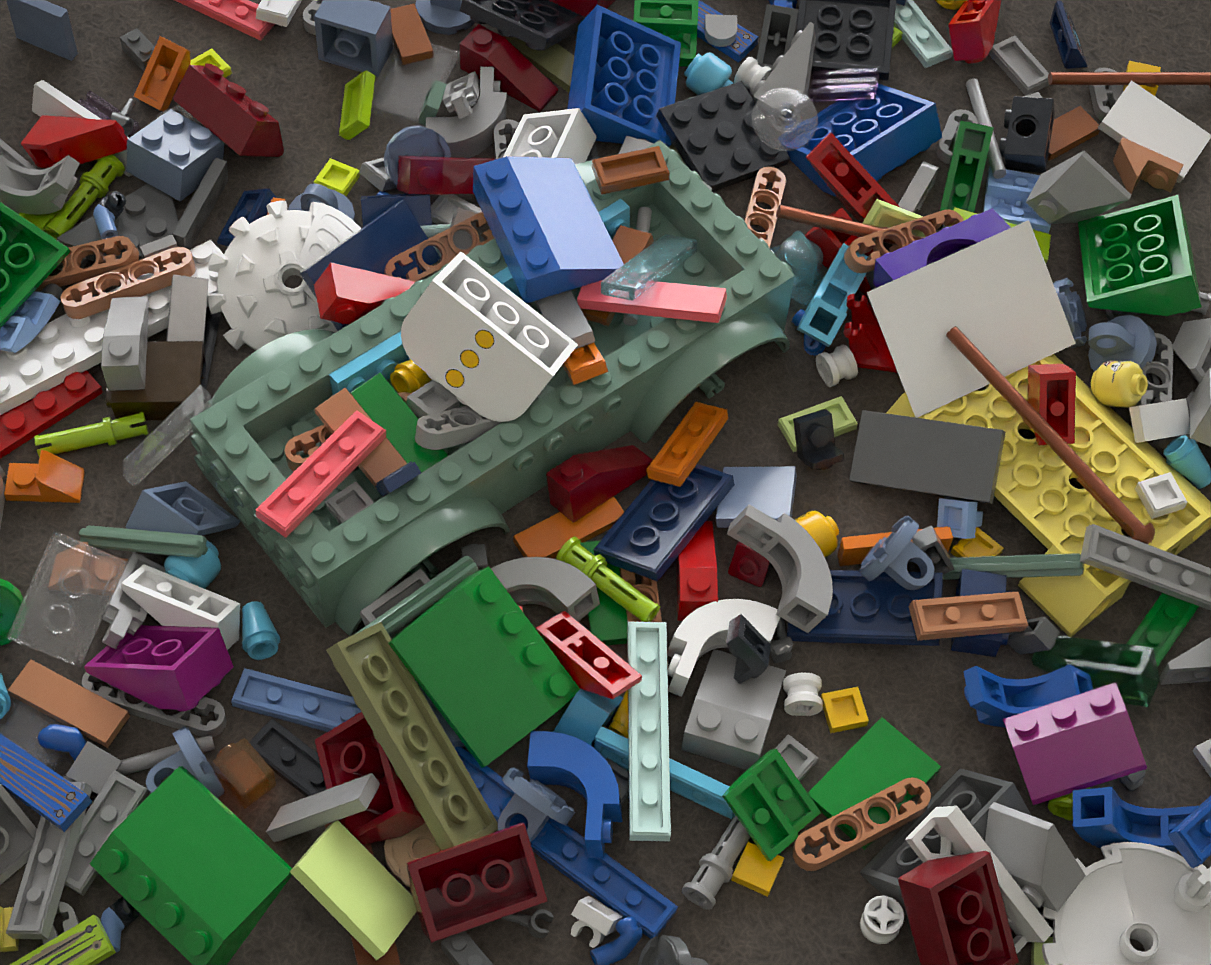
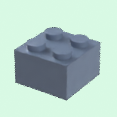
[314,0,393,77]
[126,109,224,201]

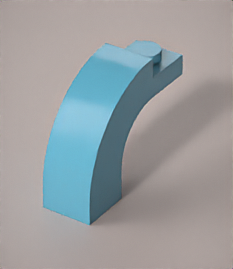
[797,243,868,347]

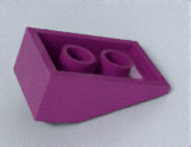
[84,625,234,712]

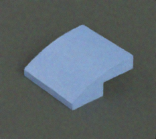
[983,167,1051,234]
[0,291,60,353]

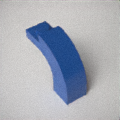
[963,665,1093,727]
[527,731,623,858]
[1073,787,1198,853]

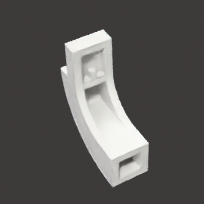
[667,599,780,697]

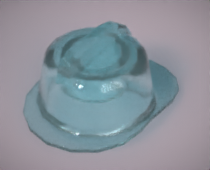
[770,231,824,306]

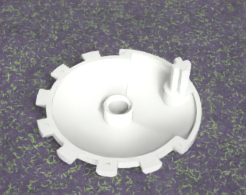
[207,201,361,350]
[1041,842,1211,965]

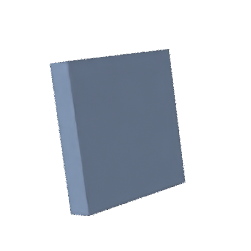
[6,0,78,61]
[716,466,797,528]

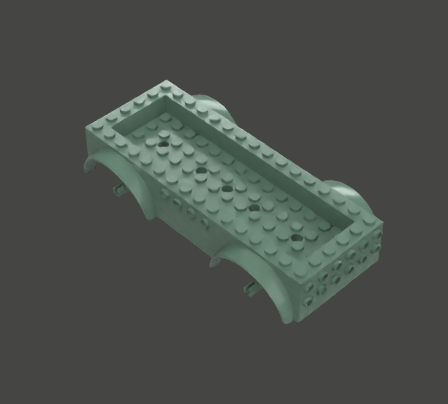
[190,140,795,636]

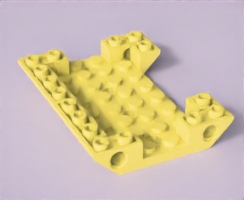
[887,354,1211,637]

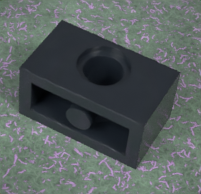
[999,96,1055,173]

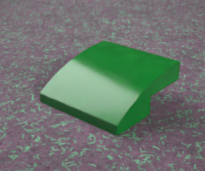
[633,0,699,67]
[722,749,821,861]

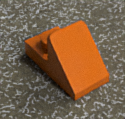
[133,36,191,112]
[4,450,85,503]

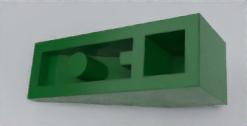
[940,120,994,213]

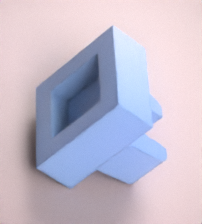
[937,498,983,539]

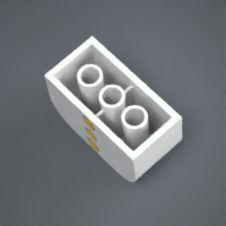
[401,252,578,422]

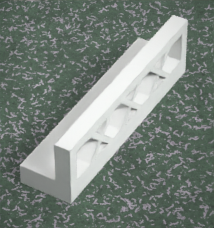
[905,806,1054,953]

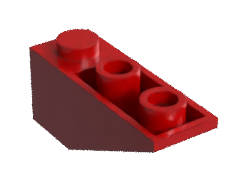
[21,115,128,168]

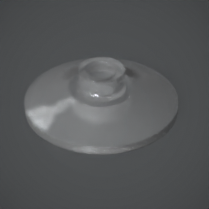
[752,88,818,151]

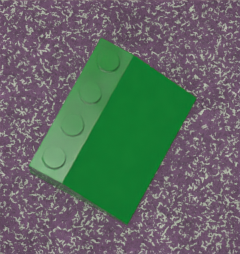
[1078,195,1202,316]
[0,202,70,328]
[388,566,580,768]
[90,766,292,965]

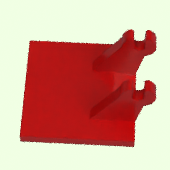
[844,294,898,373]

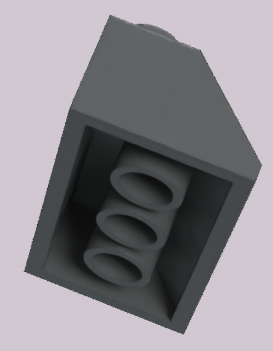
[860,768,1032,916]

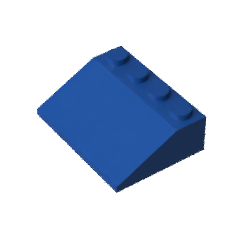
[567,5,681,147]
[778,81,943,197]
[473,156,626,304]

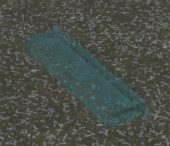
[601,234,697,301]

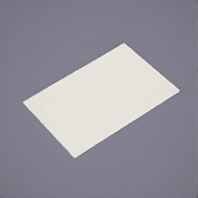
[867,220,1076,418]

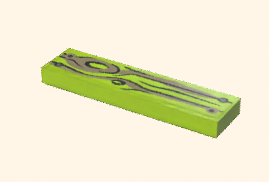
[10,915,116,965]

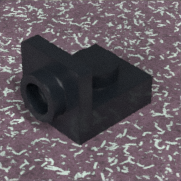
[793,409,844,470]
[726,614,771,684]

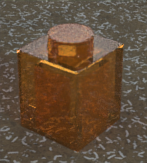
[213,737,276,809]

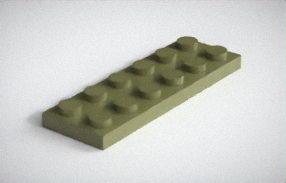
[326,622,498,850]

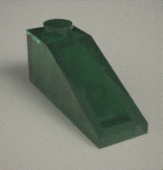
[1032,635,1160,707]

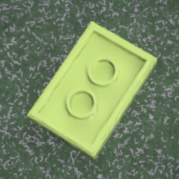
[290,820,417,960]

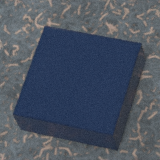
[375,461,421,497]

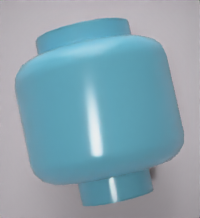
[683,52,733,95]
[164,541,221,589]

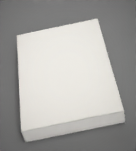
[1098,80,1211,183]

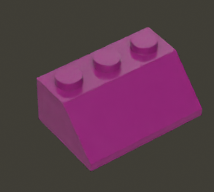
[1003,682,1147,805]

